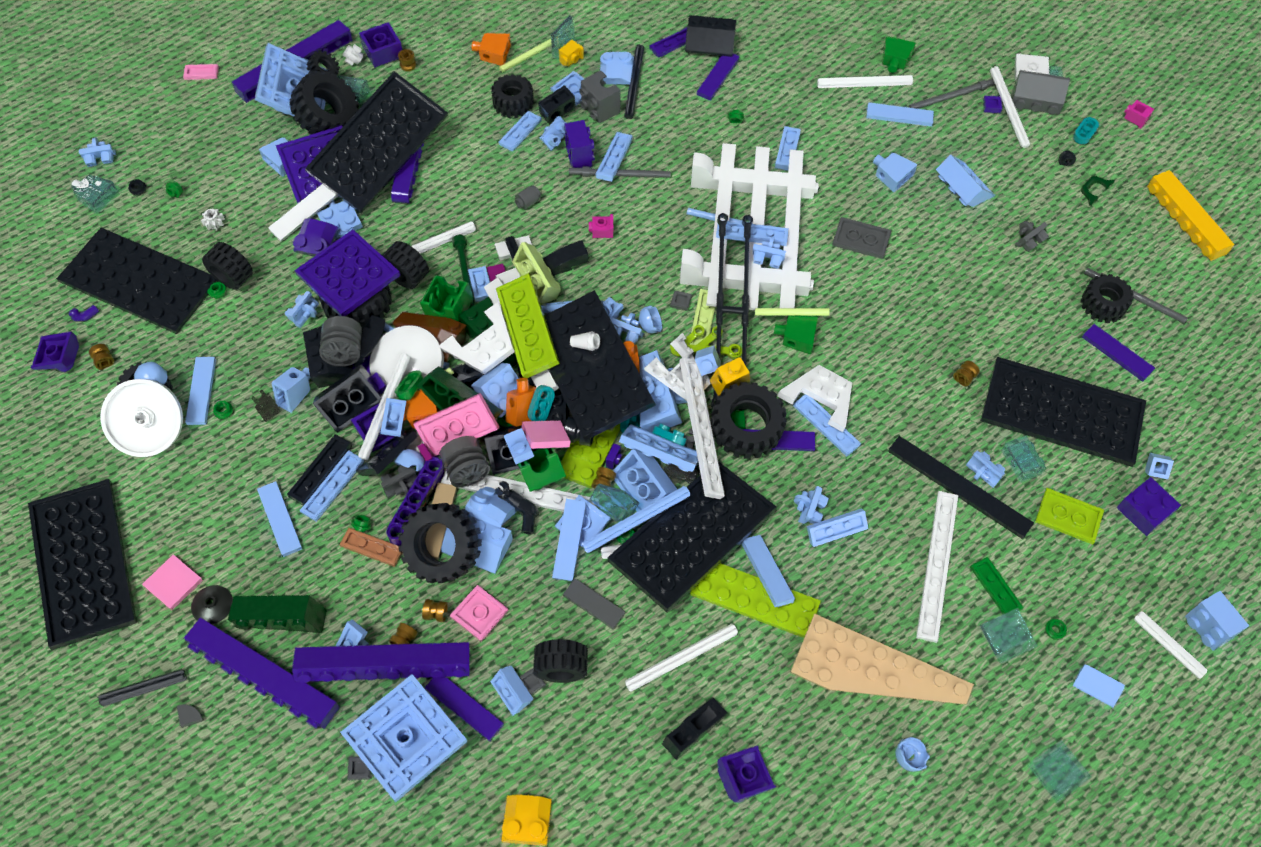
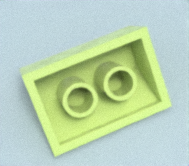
[512,242,561,305]

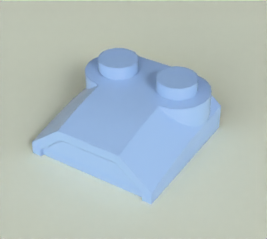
[600,52,634,85]
[465,487,516,528]

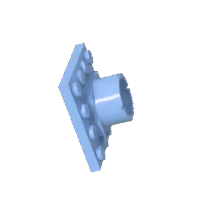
[255,43,328,116]
[340,675,468,803]

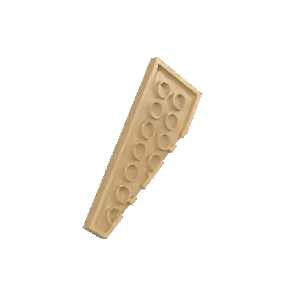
[790,614,974,705]

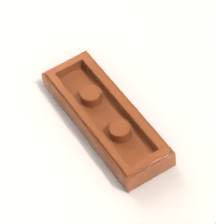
[340,528,402,567]

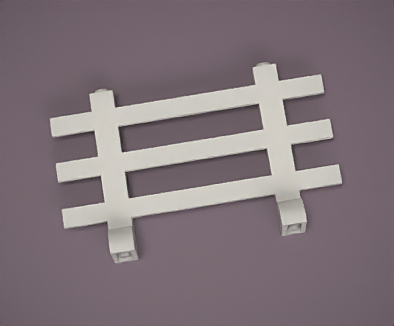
[680,143,819,311]

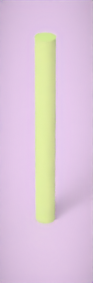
[499,38,554,72]
[755,308,830,316]

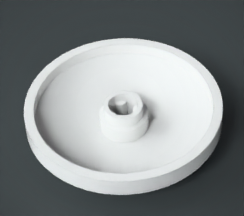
[369,326,444,398]
[100,379,183,457]

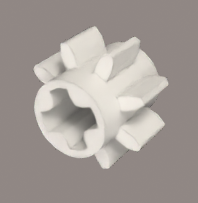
[343,44,363,66]
[201,209,225,230]

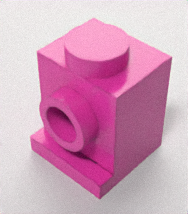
[1124,100,1154,129]
[589,214,613,238]

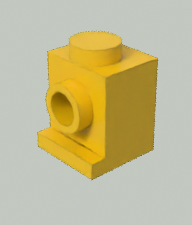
[559,40,584,67]

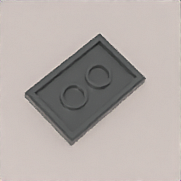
[832,217,892,259]

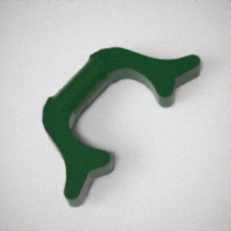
[1081,176,1115,206]

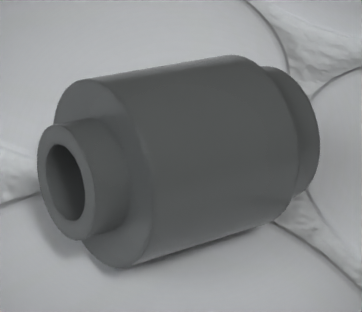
[515,185,541,210]

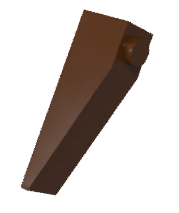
[393,312,466,363]

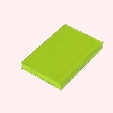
[1035,488,1104,545]

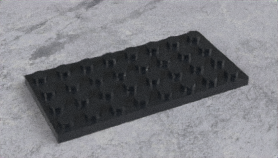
[305,71,448,214]
[56,227,218,334]
[544,290,656,441]
[980,357,1147,467]
[607,461,777,613]
[28,479,137,650]

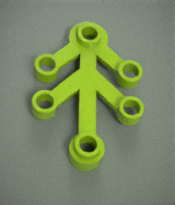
[670,325,742,373]

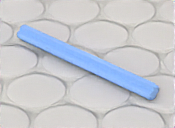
[582,486,690,553]

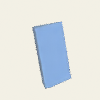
[1073,664,1125,707]
[490,666,533,716]

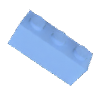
[936,154,995,207]
[613,449,678,512]
[441,515,513,574]

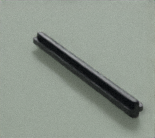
[624,44,644,119]

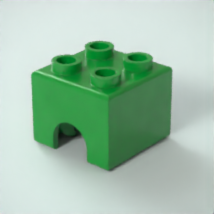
[420,275,474,322]
[518,448,566,492]

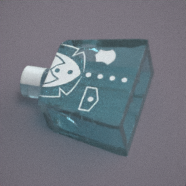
[71,175,118,214]

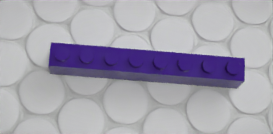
[231,20,353,103]
[184,618,340,729]
[292,642,470,683]

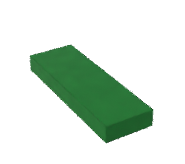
[970,557,1024,618]

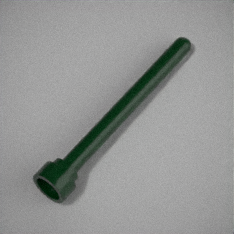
[452,235,475,308]

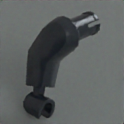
[495,481,539,534]

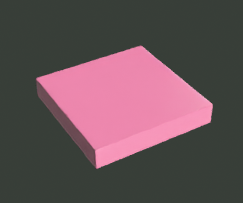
[522,421,570,449]
[142,555,203,610]
[450,585,509,642]

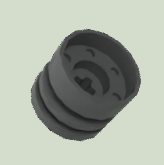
[319,316,362,366]
[439,436,490,487]

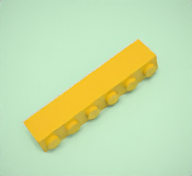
[1147,170,1235,261]

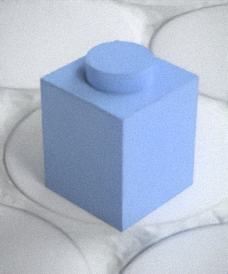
[695,345,721,376]

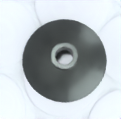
[191,585,233,624]

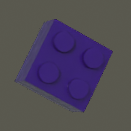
[359,22,402,68]
[564,120,595,168]
[1117,477,1181,536]

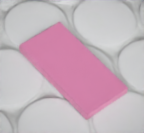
[413,393,499,457]

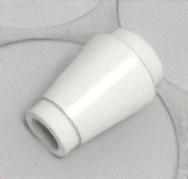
[570,331,600,351]

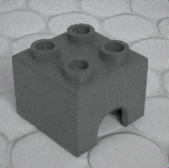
[579,70,620,123]

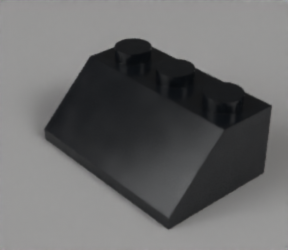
[685,15,737,57]
[303,326,353,388]
[313,364,382,433]
[483,425,537,475]

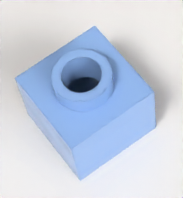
[1145,453,1174,479]

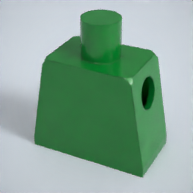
[882,36,916,73]
[773,316,818,354]

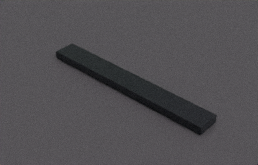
[888,436,1034,539]

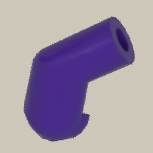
[68,305,99,321]

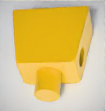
[710,357,750,396]

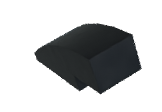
[543,240,588,276]
[354,315,385,367]
[662,697,727,760]

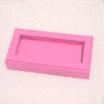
[183,64,219,80]

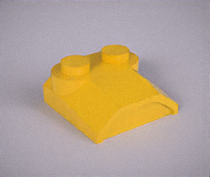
[501,795,552,846]

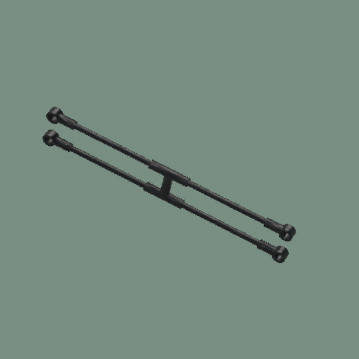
[711,213,753,411]

